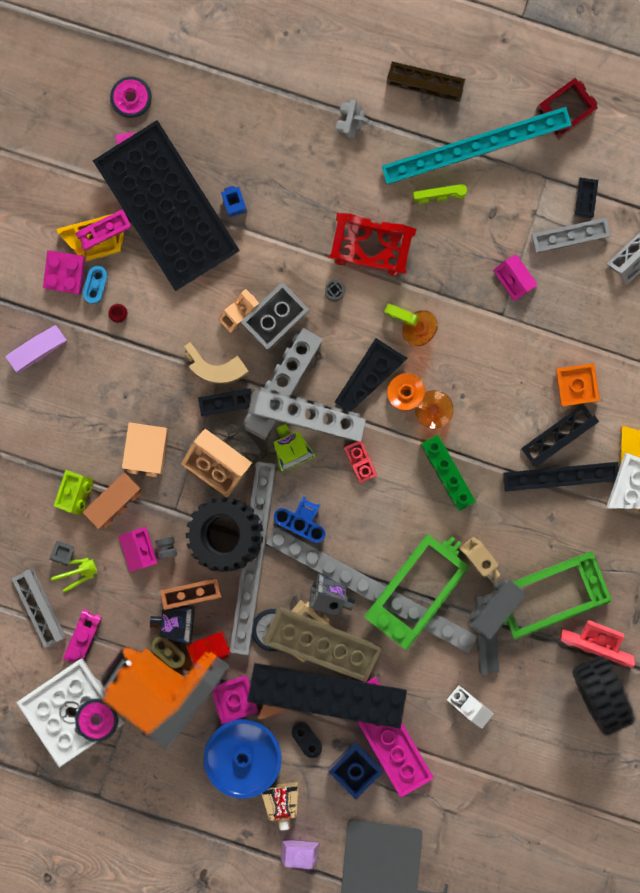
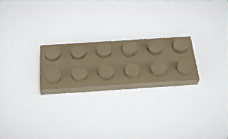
[262,606,382,682]

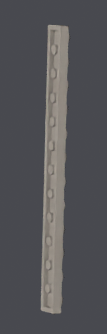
[266,527,478,653]

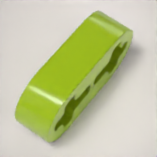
[384,303,420,327]

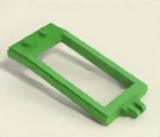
[364,534,470,650]
[502,551,612,640]

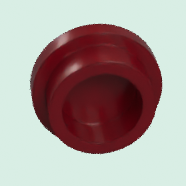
[108,304,128,323]

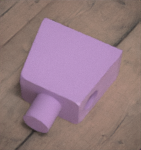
[281,839,319,869]

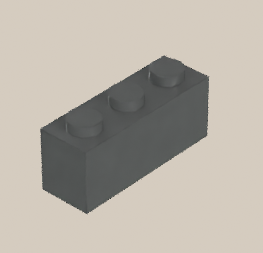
[467,578,527,640]

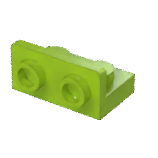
[53,470,94,515]

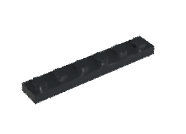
[502,462,619,492]

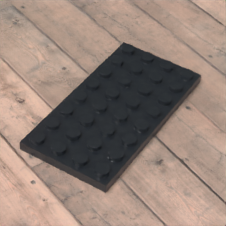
[92,120,240,291]

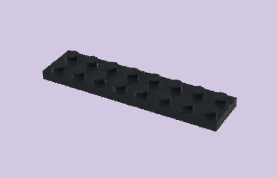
[247,663,407,729]

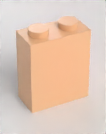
[122,423,169,477]

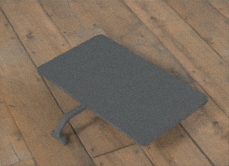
[341,820,448,893]

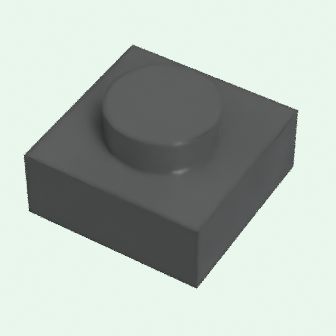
[49,541,75,566]

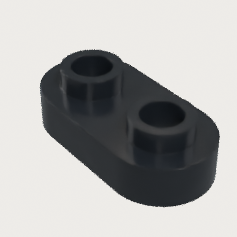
[291,722,322,758]

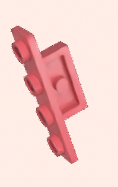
[561,620,635,668]

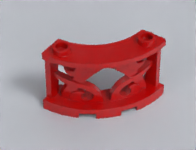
[328,213,417,277]

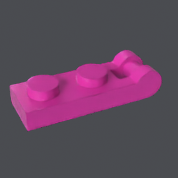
[75,209,132,251]
[63,609,102,663]

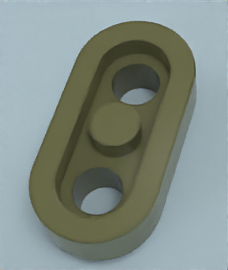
[151,636,186,668]

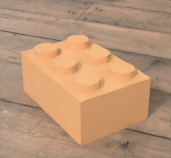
[181,429,252,498]

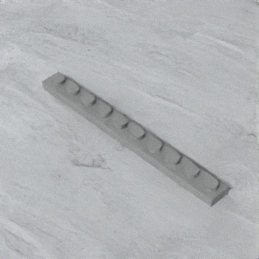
[230,462,277,655]

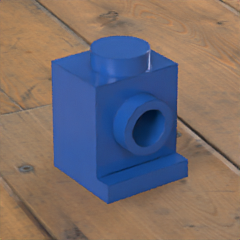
[221,186,247,218]

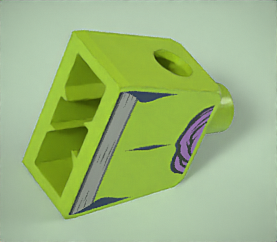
[274,424,315,472]

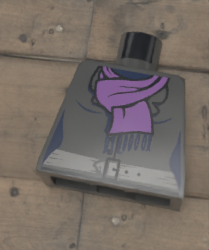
[309,573,355,615]

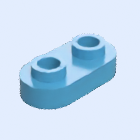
[83,266,108,304]

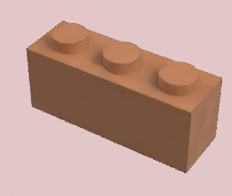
[82,472,142,529]
[160,577,223,610]

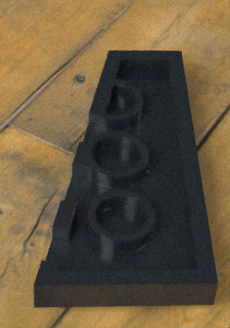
[334,338,408,412]

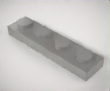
[531,217,611,254]

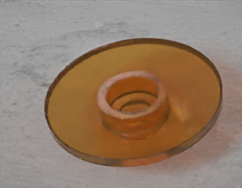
[402,310,438,346]
[415,390,453,429]

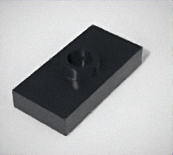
[574,177,599,219]

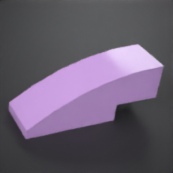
[5,325,67,373]

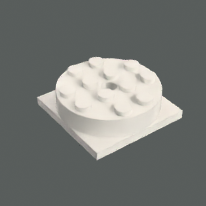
[16,658,125,767]

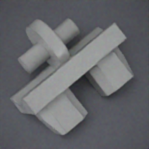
[336,99,369,139]

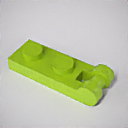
[412,184,467,205]

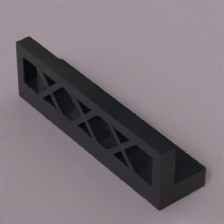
[521,404,599,467]

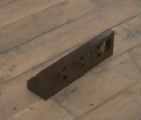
[386,61,465,102]

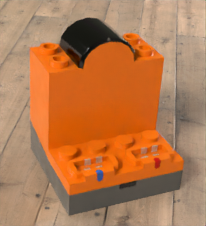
[100,648,229,749]

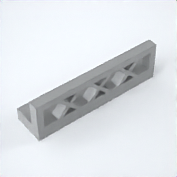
[607,233,640,285]
[12,568,66,648]

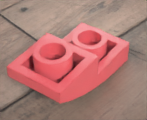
[343,440,377,483]

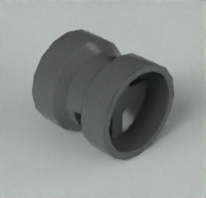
[325,280,344,302]
[155,537,177,559]

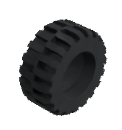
[186,497,263,572]
[572,656,635,736]

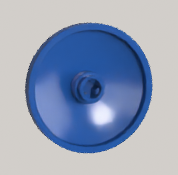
[204,719,282,798]

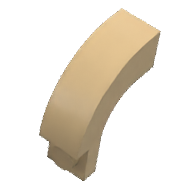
[184,342,249,384]

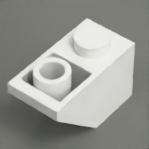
[447,685,494,728]

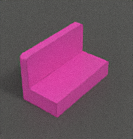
[493,255,538,301]
[119,527,158,572]

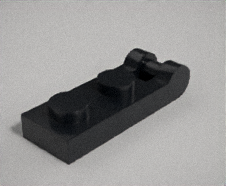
[198,388,252,417]

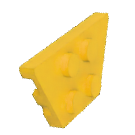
[56,211,128,262]

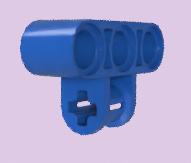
[274,496,325,543]

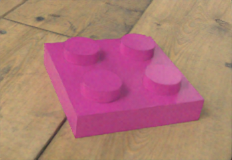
[43,250,86,294]
[211,675,259,724]

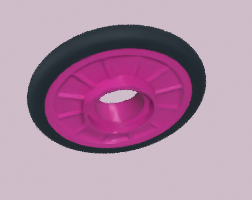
[110,76,152,118]
[75,698,118,742]

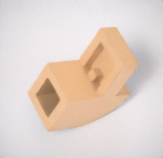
[218,289,259,333]

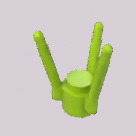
[51,558,97,592]

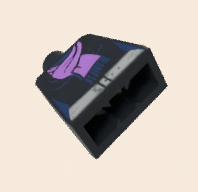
[150,606,195,644]

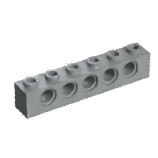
[244,328,323,441]
[248,388,366,442]

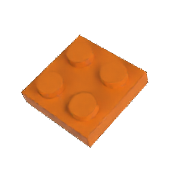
[555,363,600,407]

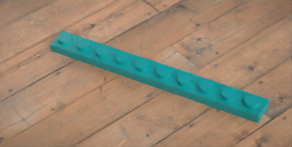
[381,107,572,185]

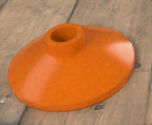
[387,373,425,411]

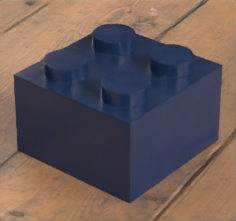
[328,741,383,800]

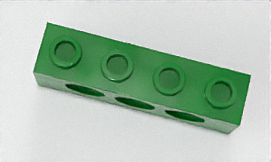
[420,435,476,511]

